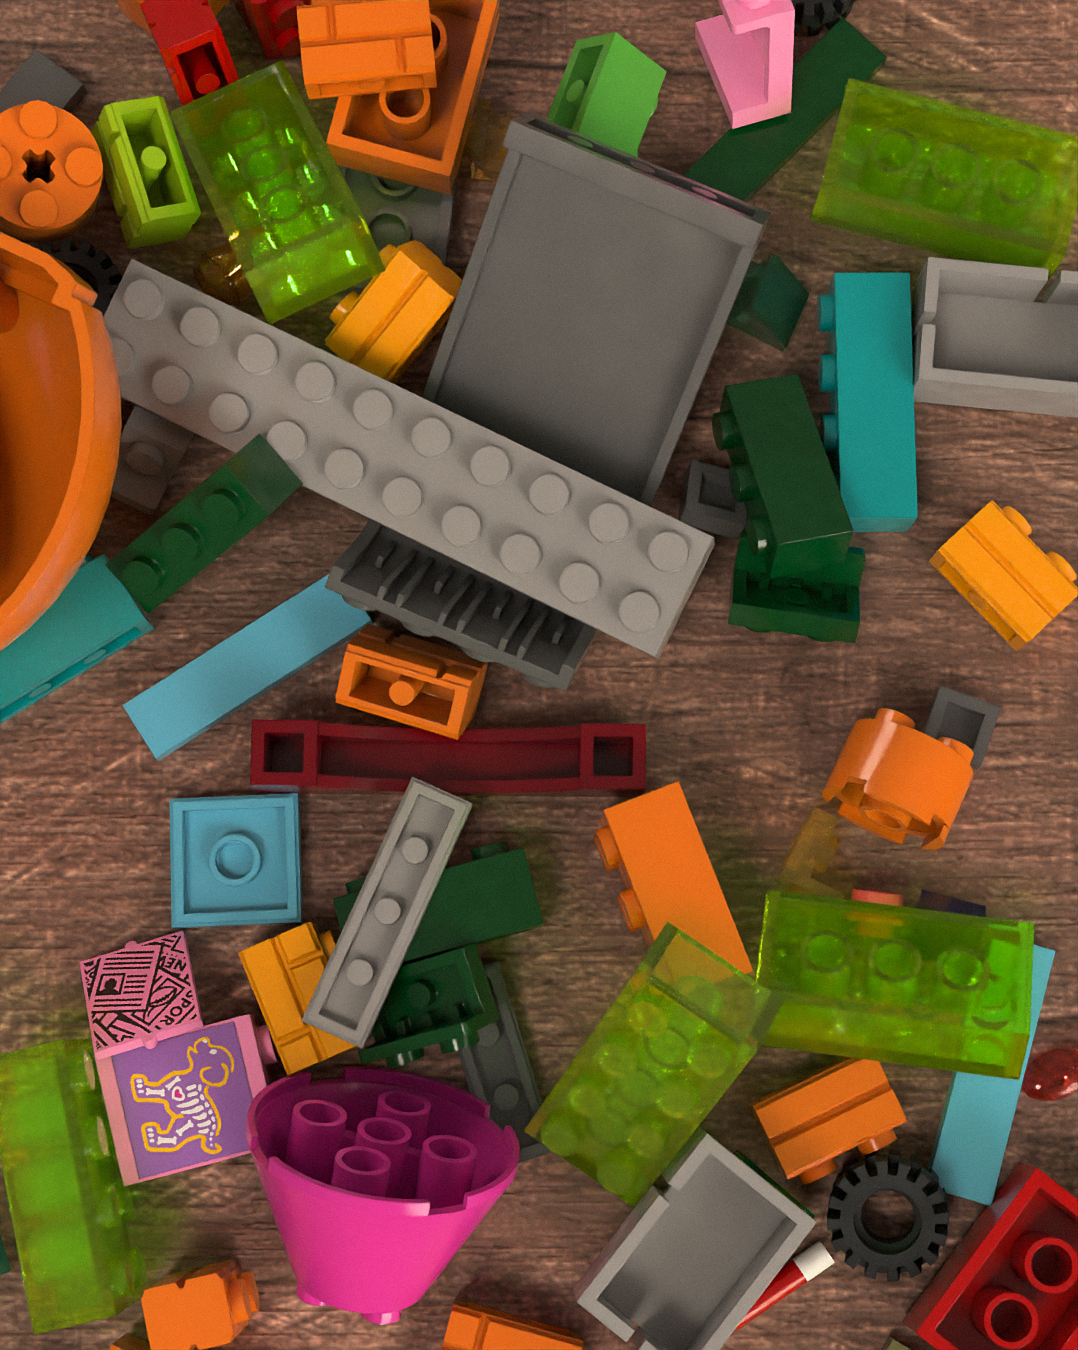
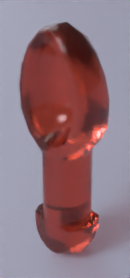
[1022,1048,1078,1101]

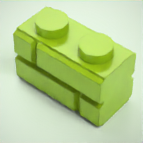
[91,96,201,249]

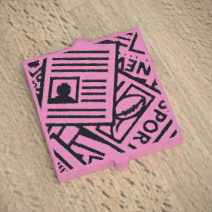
[80,930,204,1060]

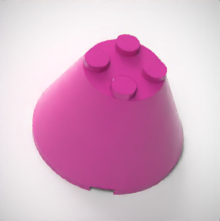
[245,1066,520,1325]

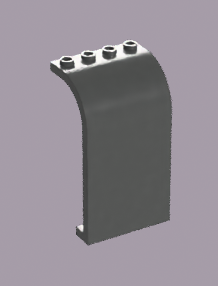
[325,111,771,692]

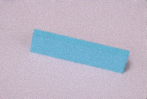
[122,574,373,761]
[927,933,1055,1206]

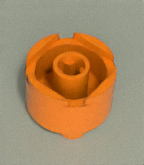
[0,100,103,242]
[822,708,974,850]

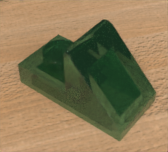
[726,253,809,351]

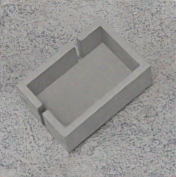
[912,257,1078,418]
[573,1126,817,1350]

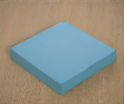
[169,793,303,929]

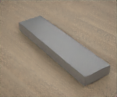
[301,777,473,1048]

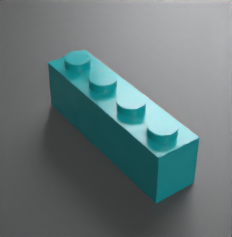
[816,273,918,532]
[0,554,155,725]

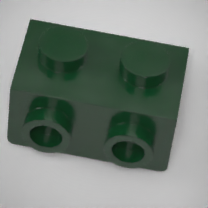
[728,531,866,643]
[358,943,500,1068]

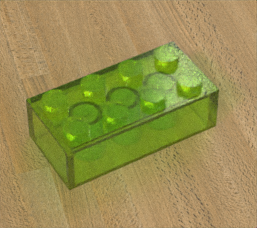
[169,60,386,325]
[809,78,1078,282]
[749,890,1034,1080]
[524,921,784,1207]
[0,1039,147,1335]

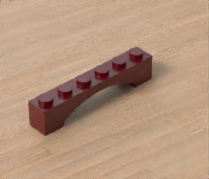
[250,719,646,798]

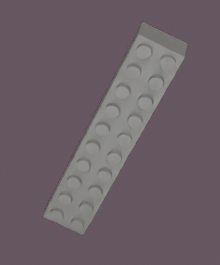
[103,259,715,660]

